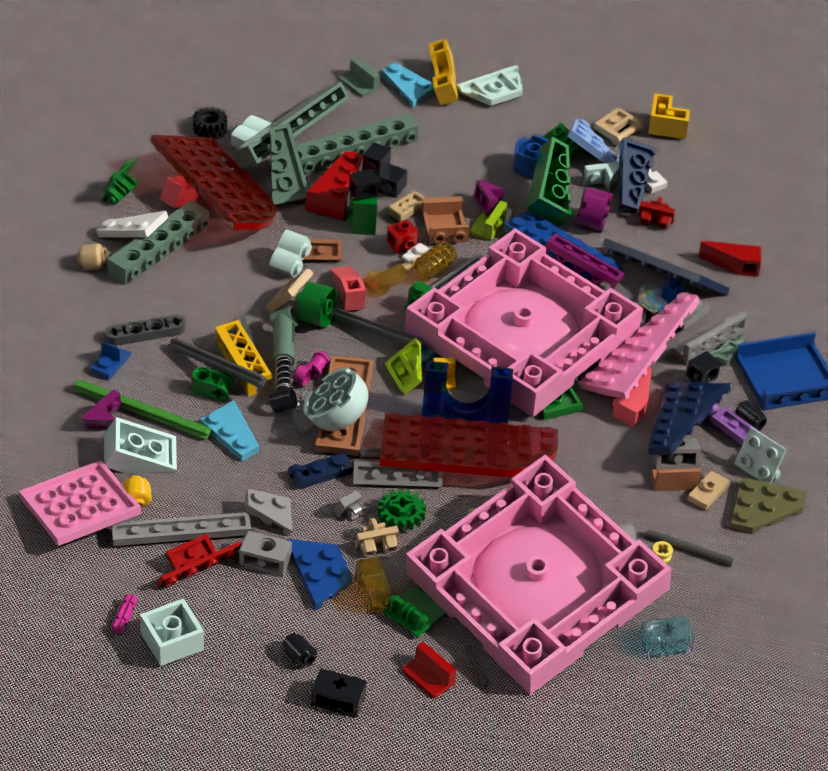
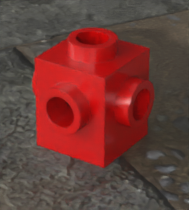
[386,220,419,253]

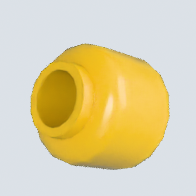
[122,476,152,509]

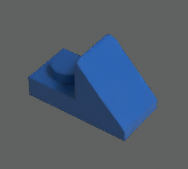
[90,342,131,380]

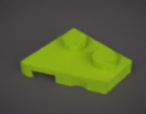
[384,338,422,395]

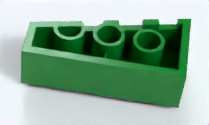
[526,137,572,226]

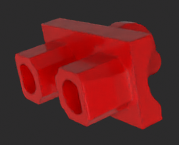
[639,196,676,230]

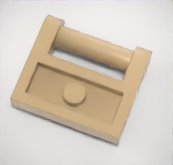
[593,107,644,146]

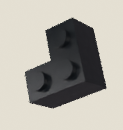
[362,142,408,198]

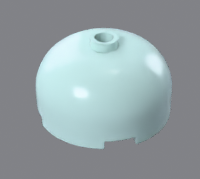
[303,367,368,431]

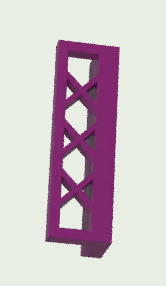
[545,234,625,291]

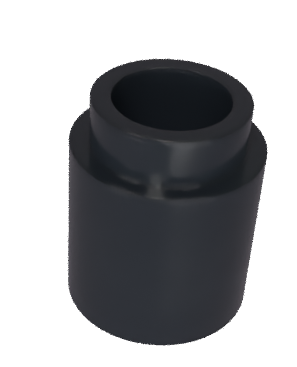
[735,401,767,431]
[282,633,317,667]

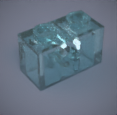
[639,616,695,658]

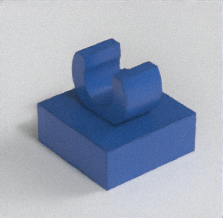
[659,279,686,303]

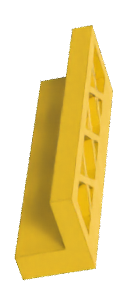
[215,320,272,397]

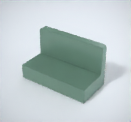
[339,57,380,97]

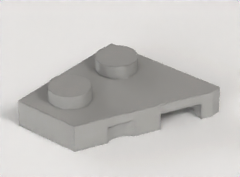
[245,489,292,536]

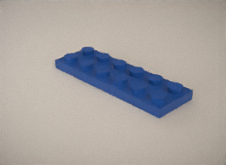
[503,210,622,284]

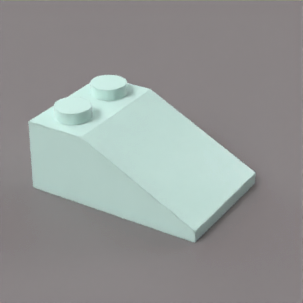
[104,417,177,473]

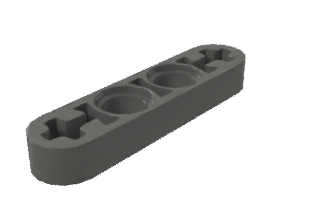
[105,315,186,346]

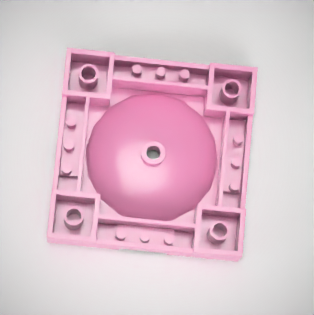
[405,229,643,417]
[406,454,672,695]

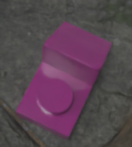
[473,180,504,216]
[82,389,121,429]

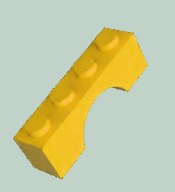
[429,39,458,106]

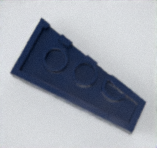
[618,138,657,213]

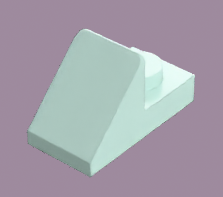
[583,162,619,192]

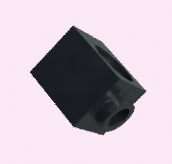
[349,169,381,201]
[685,351,721,383]

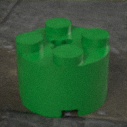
[295,281,338,327]

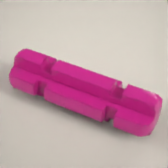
[111,594,137,635]

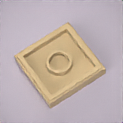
[266,268,314,313]

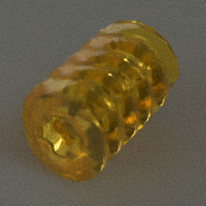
[414,241,457,282]

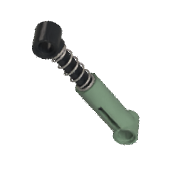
[269,306,298,414]

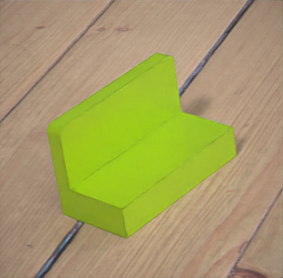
[470,201,507,241]

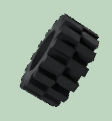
[193,106,227,140]

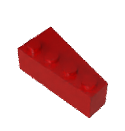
[305,151,363,219]

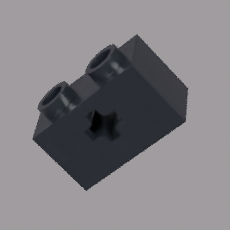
[311,668,367,718]

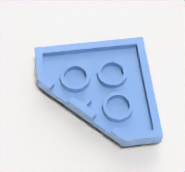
[567,118,619,163]

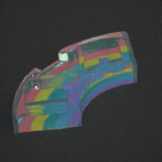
[638,283,667,313]

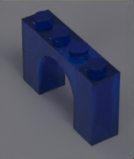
[421,361,513,425]

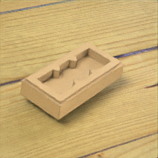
[387,191,425,222]
[688,470,730,510]

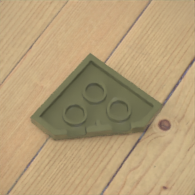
[730,477,807,534]

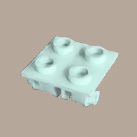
[734,427,787,483]

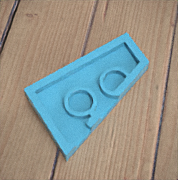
[382,62,435,108]
[200,400,259,462]

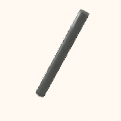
[645,528,734,566]

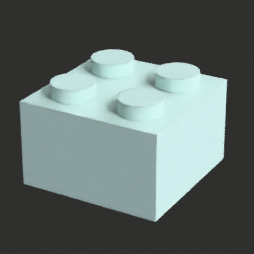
[140,598,204,666]

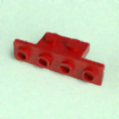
[156,534,242,587]

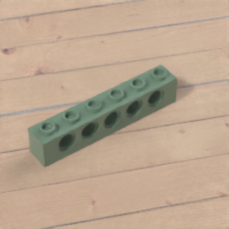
[107,201,209,285]

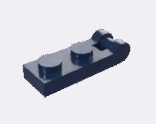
[288,452,353,489]

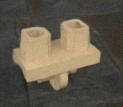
[354,518,399,557]

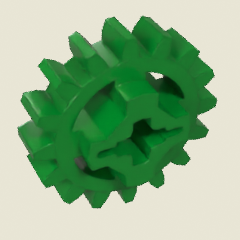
[377,489,427,532]

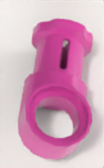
[293,351,331,387]

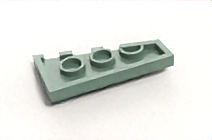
[270,123,309,207]

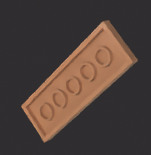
[315,355,374,456]

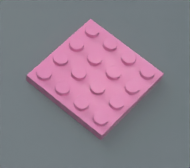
[19,460,142,546]

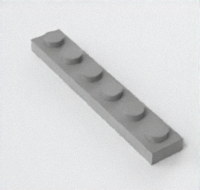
[112,512,251,546]

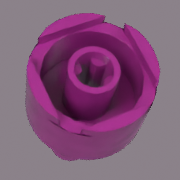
[575,187,613,232]

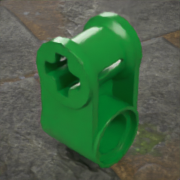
[191,367,235,401]

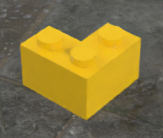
[648,93,690,139]

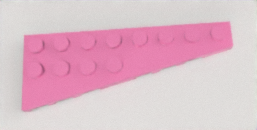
[578,293,699,400]

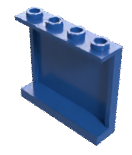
[735,332,828,411]

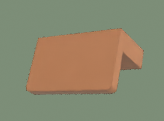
[303,239,342,260]
[651,468,701,491]

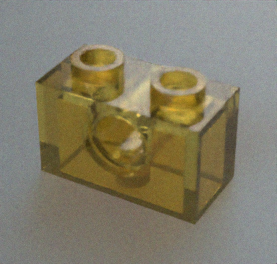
[355,557,391,613]

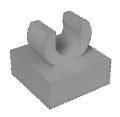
[334,490,362,521]

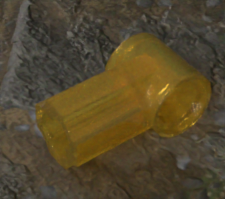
[364,264,407,296]

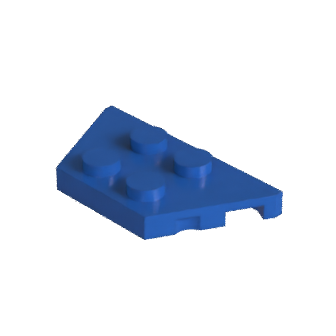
[287,539,353,610]

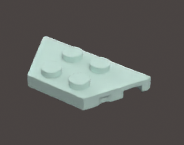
[457,65,523,106]

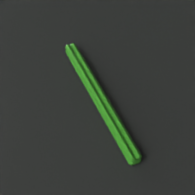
[73,379,211,440]

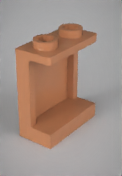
[421,196,469,244]

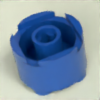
[513,135,548,180]

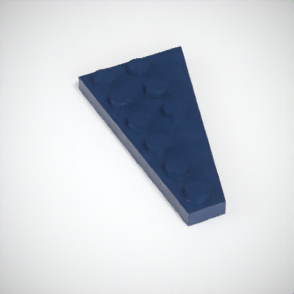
[602,238,730,295]
[648,382,731,455]

